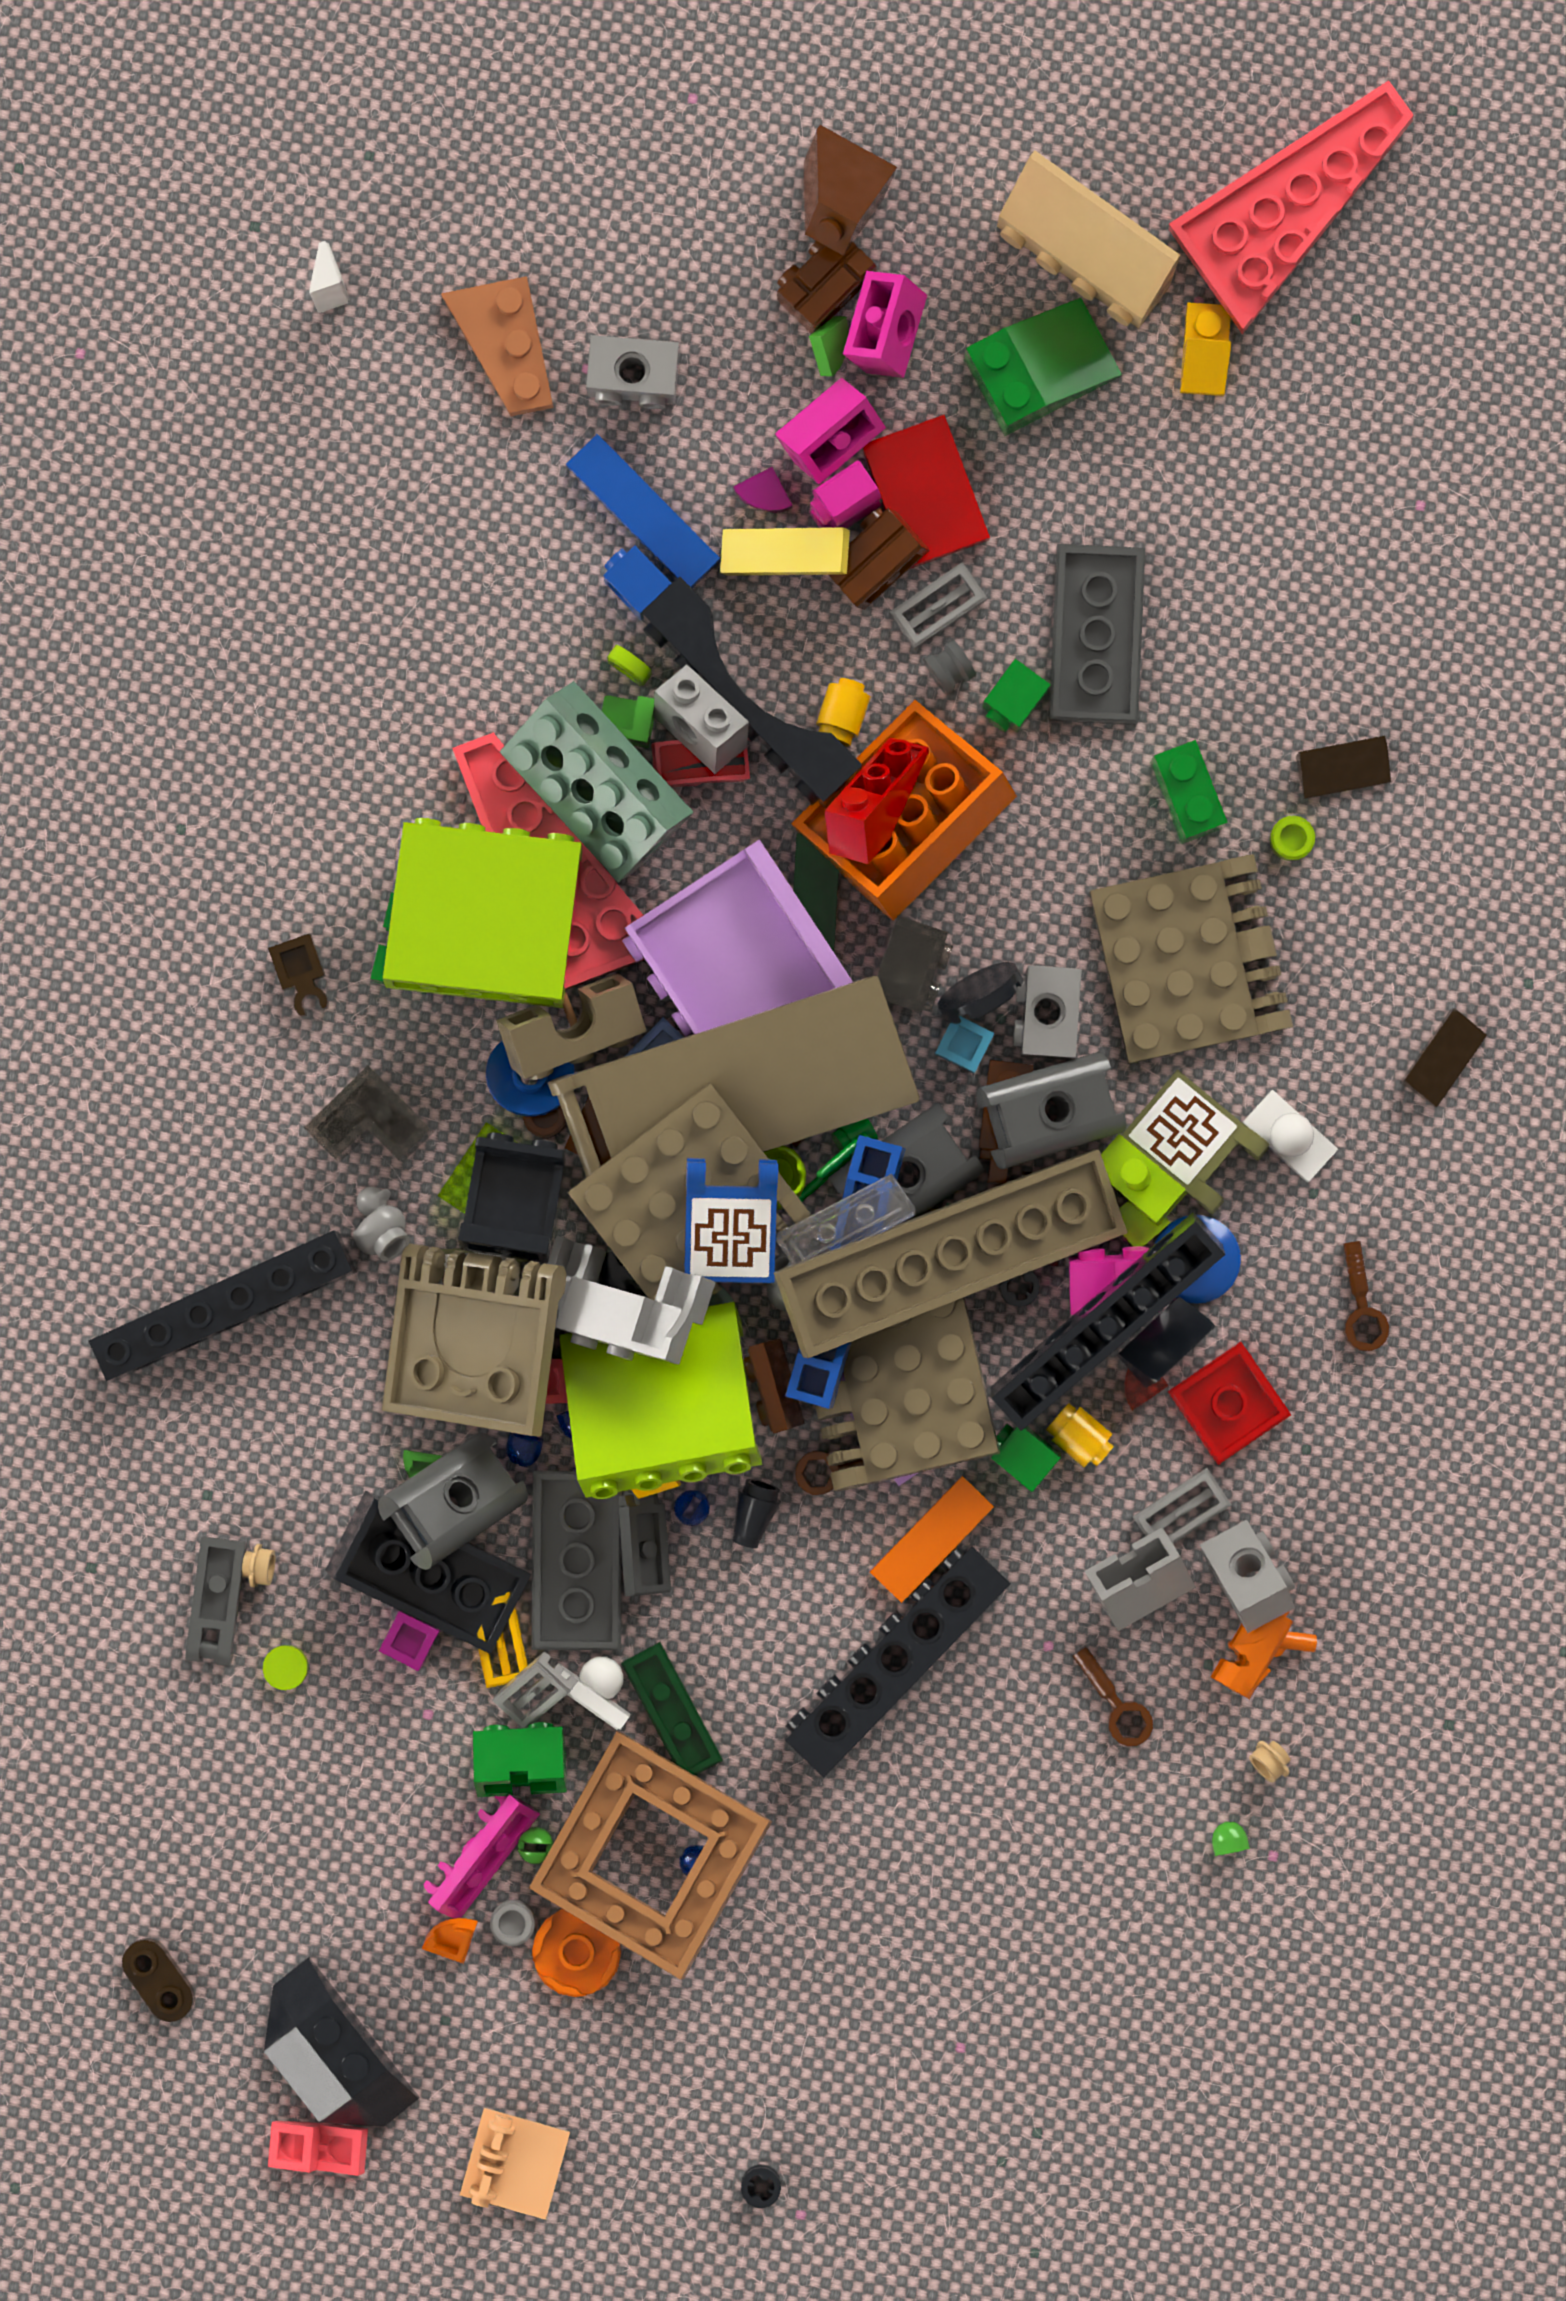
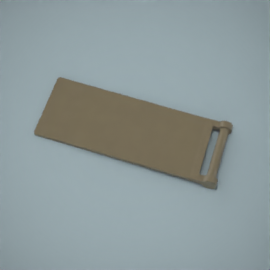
[548,975,920,1177]

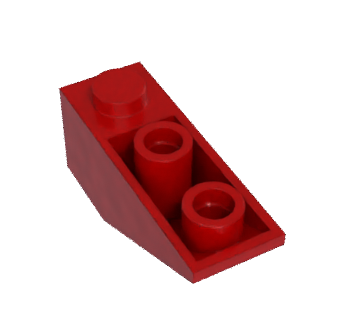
[825,737,929,864]

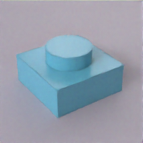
[935,1016,995,1074]

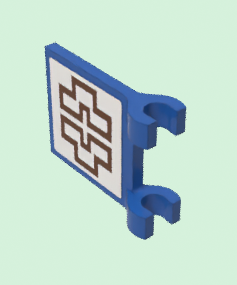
[684,1158,778,1283]

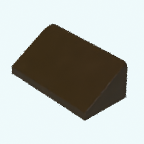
[1296,736,1391,799]
[1400,1008,1487,1108]

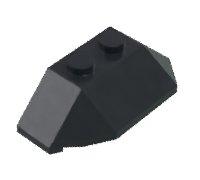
[264,1957,420,2127]

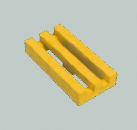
[477,1592,528,1688]

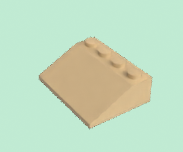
[997,150,1180,329]

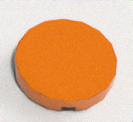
[532,1909,622,1997]

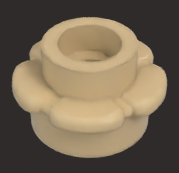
[242,1544,276,1588]
[1249,1741,1290,1783]

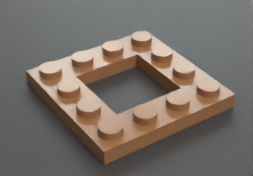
[529,1731,772,1980]

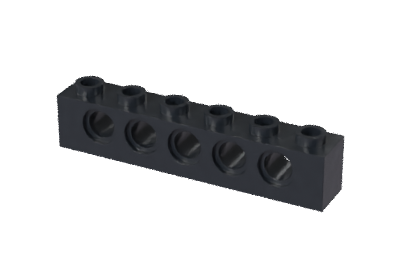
[991,1212,1226,1431]
[88,1230,357,1382]
[785,1545,1011,1778]

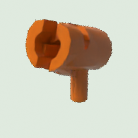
[1211,1611,1317,1700]

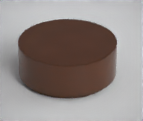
[523,1106,567,1138]

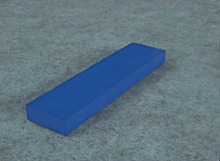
[566,434,721,588]

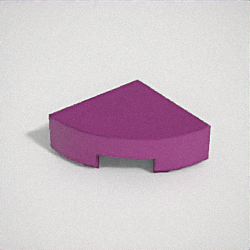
[733,467,792,513]

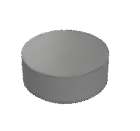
[490,1900,535,1946]

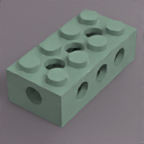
[500,681,694,883]

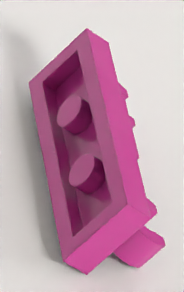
[423,1794,540,1919]

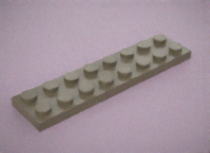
[774,1149,1127,1358]

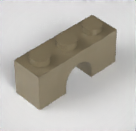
[496,973,647,1080]

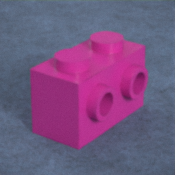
[775,377,886,484]

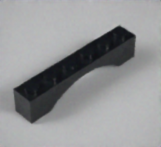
[641,576,863,810]

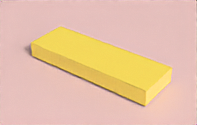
[720,527,850,576]

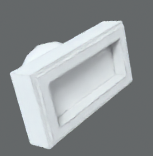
[1242,1090,1338,1183]
[558,1657,631,1730]

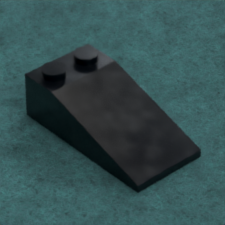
[325,1490,531,1654]

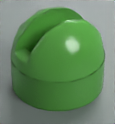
[1212,1822,1250,1856]
[518,1827,554,1864]

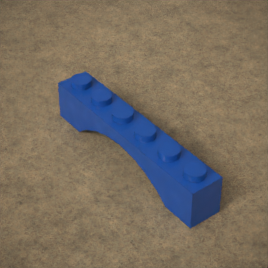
[786,1135,906,1409]

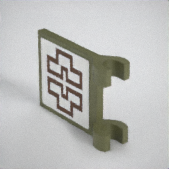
[1122,1069,1270,1215]

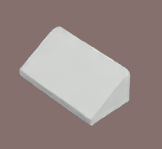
[309,241,350,313]

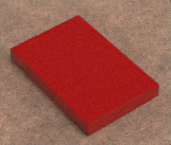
[862,415,990,569]

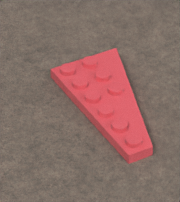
[1169,80,1414,334]
[452,732,645,990]

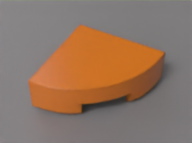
[422,1918,478,1964]

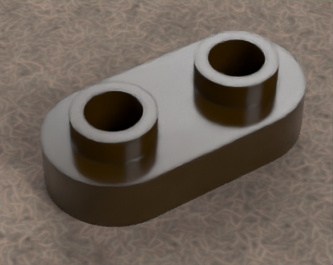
[122,1938,195,2022]

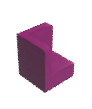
[379,1611,440,1671]

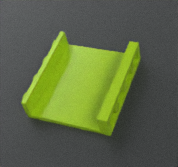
[383,818,582,1008]
[559,1302,762,1499]

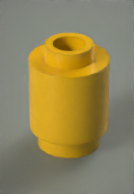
[816,678,871,747]
[1046,1403,1114,1467]

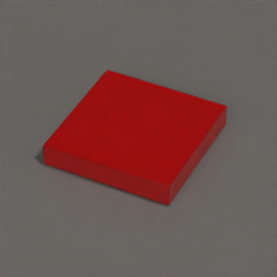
[1167,1341,1291,1465]

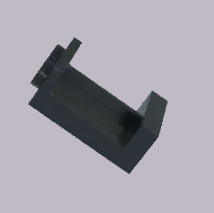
[458,1133,566,1263]

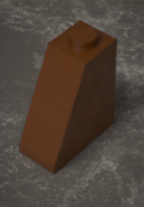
[804,125,897,256]

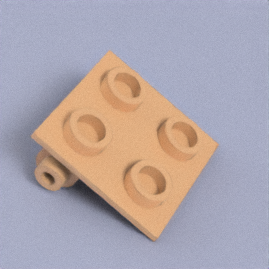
[460,2108,570,2220]

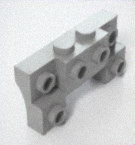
[547,1236,716,1365]

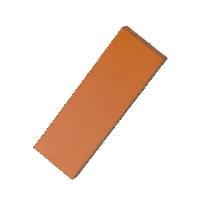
[869,1476,994,1603]

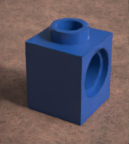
[603,545,672,621]

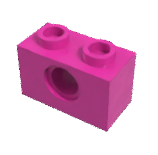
[843,271,927,378]

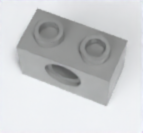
[586,335,680,409]
[653,664,749,774]
[1013,965,1082,1060]
[1200,1520,1295,1633]

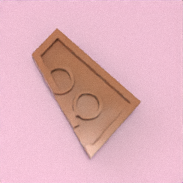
[441,276,554,416]

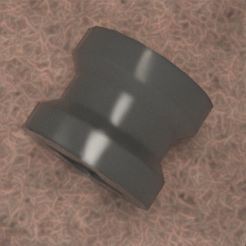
[923,639,976,695]

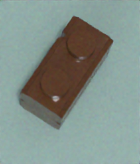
[777,241,877,334]
[829,508,930,610]

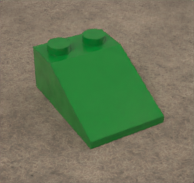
[964,297,1122,436]

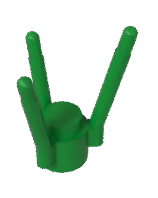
[799,1118,878,1202]

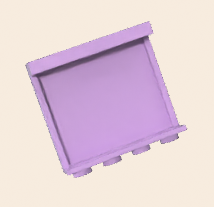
[622,839,853,1037]

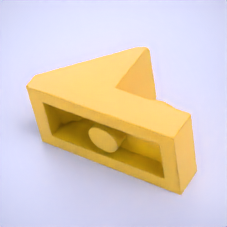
[1180,302,1231,396]

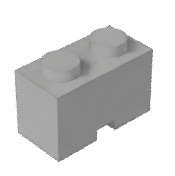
[1085,1527,1196,1631]

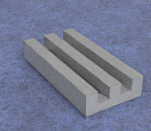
[890,562,987,650]
[1132,1468,1232,1544]
[492,1651,578,1728]

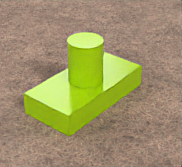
[1101,1134,1188,1226]

